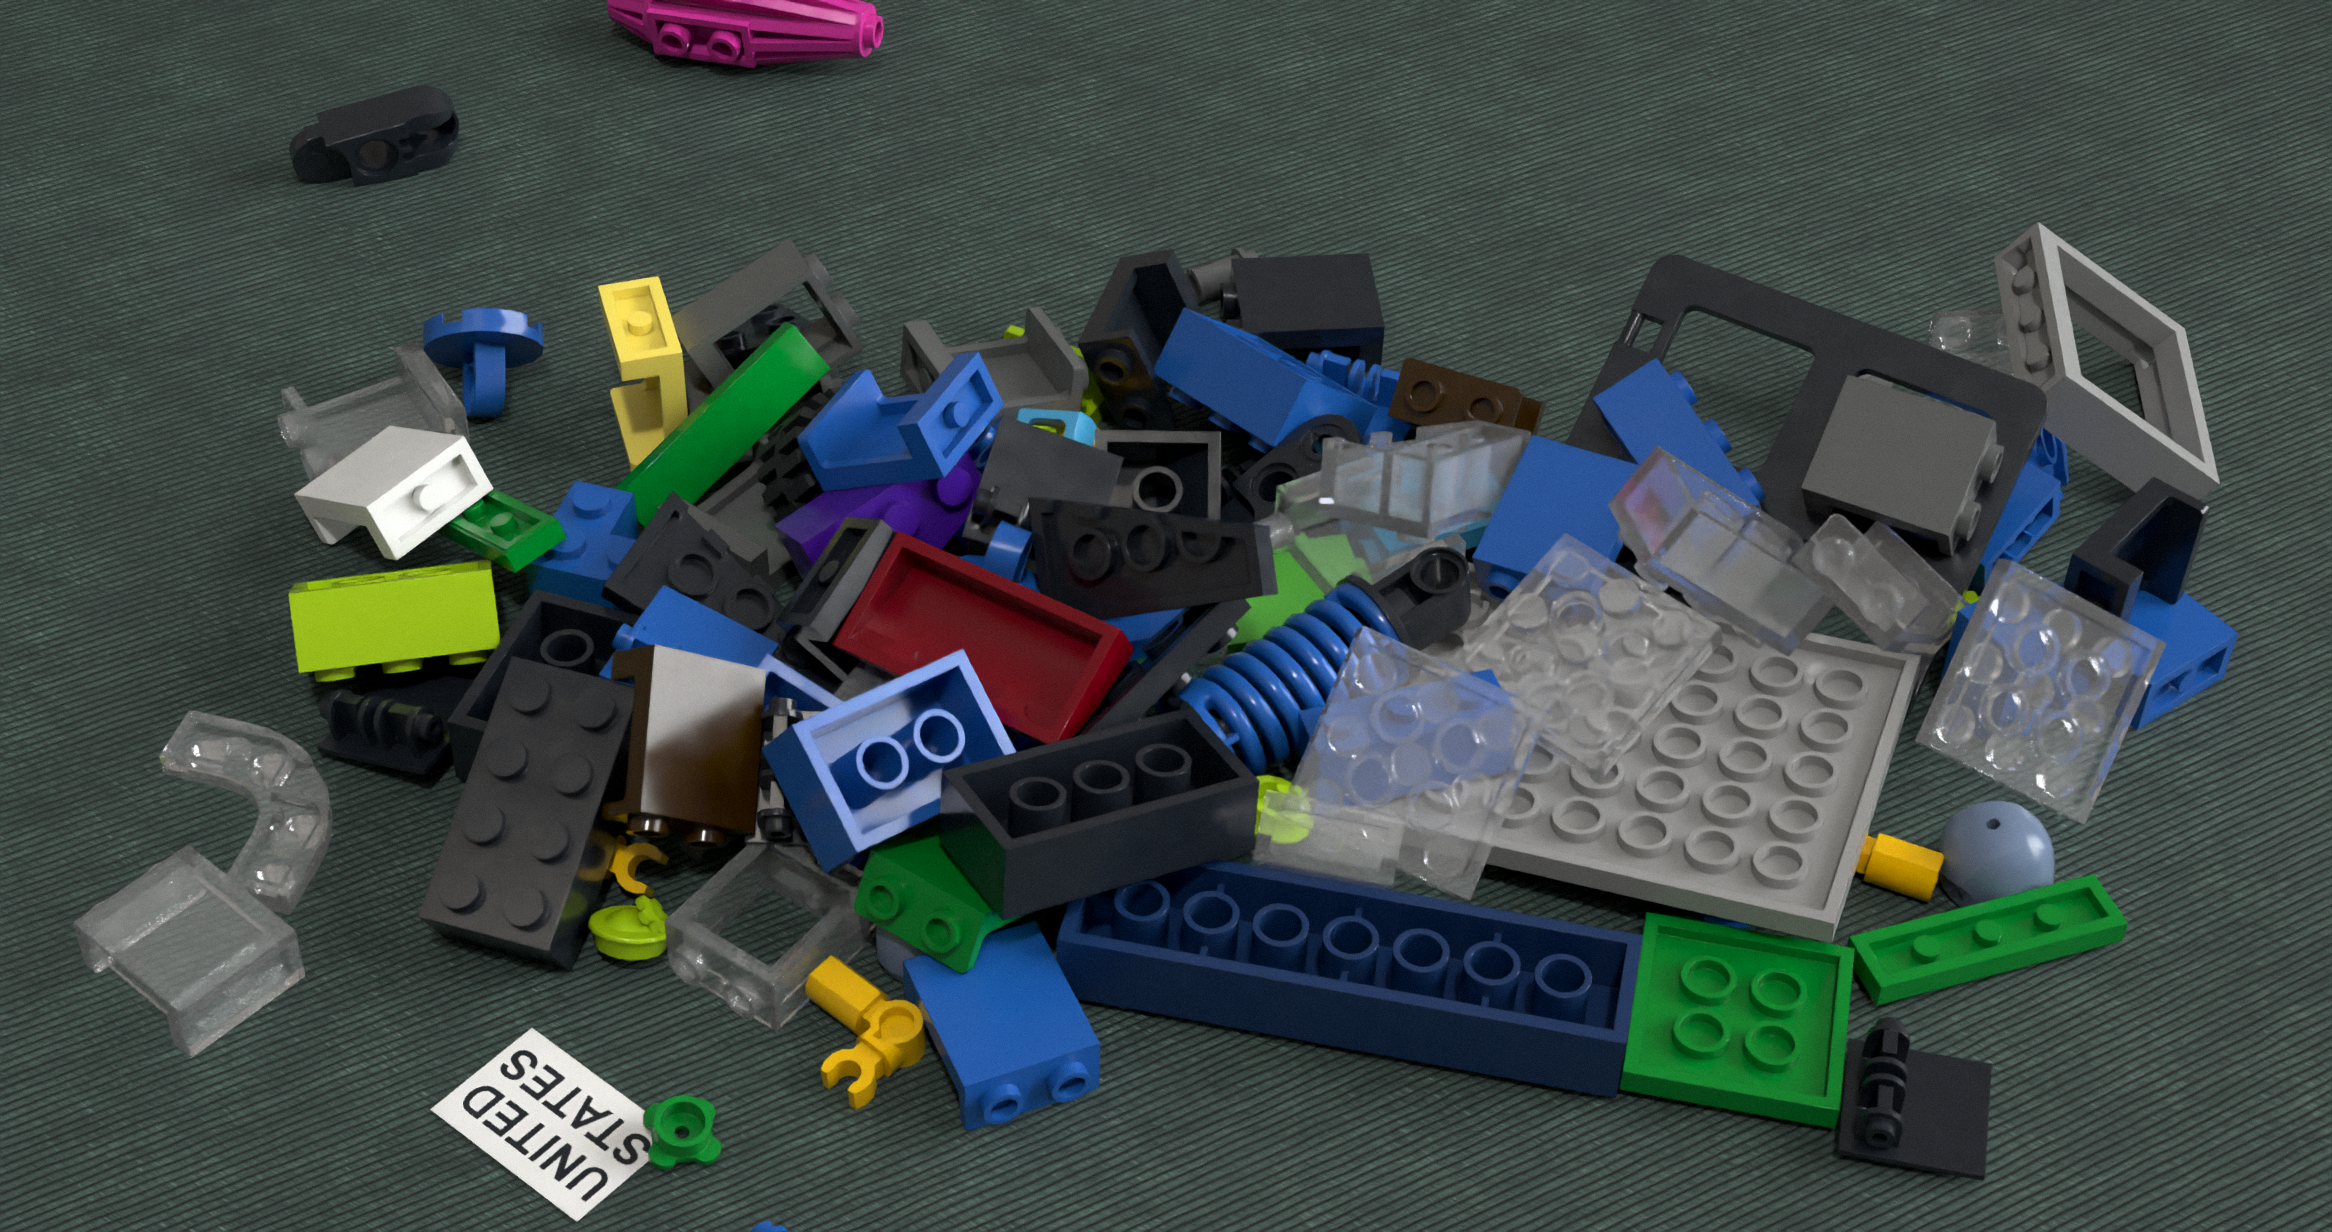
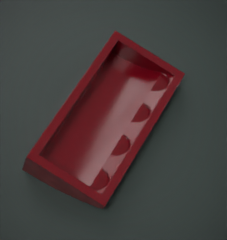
[832,531,1135,745]

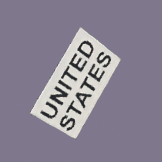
[430,1028,678,1222]

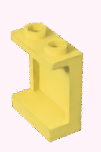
[598,276,688,472]

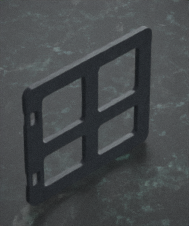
[1565,255,2048,721]

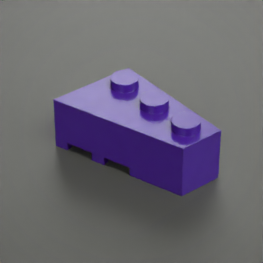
[773,451,981,580]

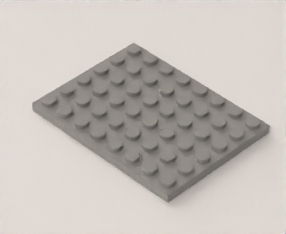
[1304,562,1921,943]

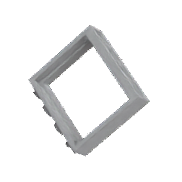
[1994,222,2220,500]

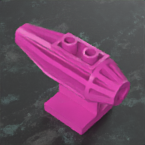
[607,0,884,68]

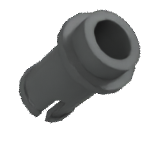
[1186,247,1259,303]

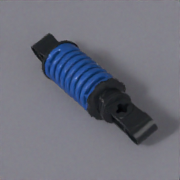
[1155,547,1471,777]

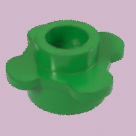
[643,1095,721,1170]

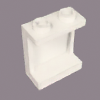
[294,426,493,560]

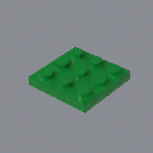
[1619,912,1855,1129]

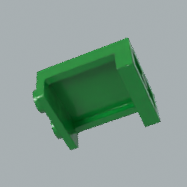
[853,820,1063,973]

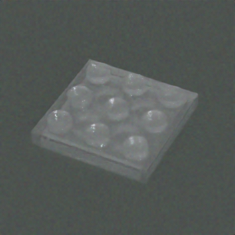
[1441,533,1723,783]
[1915,558,2167,825]
[1277,626,1549,901]

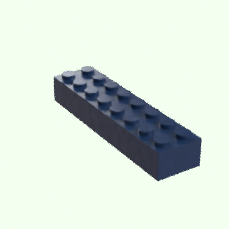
[1056,860,1643,1098]

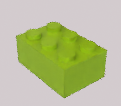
[288,560,501,682]

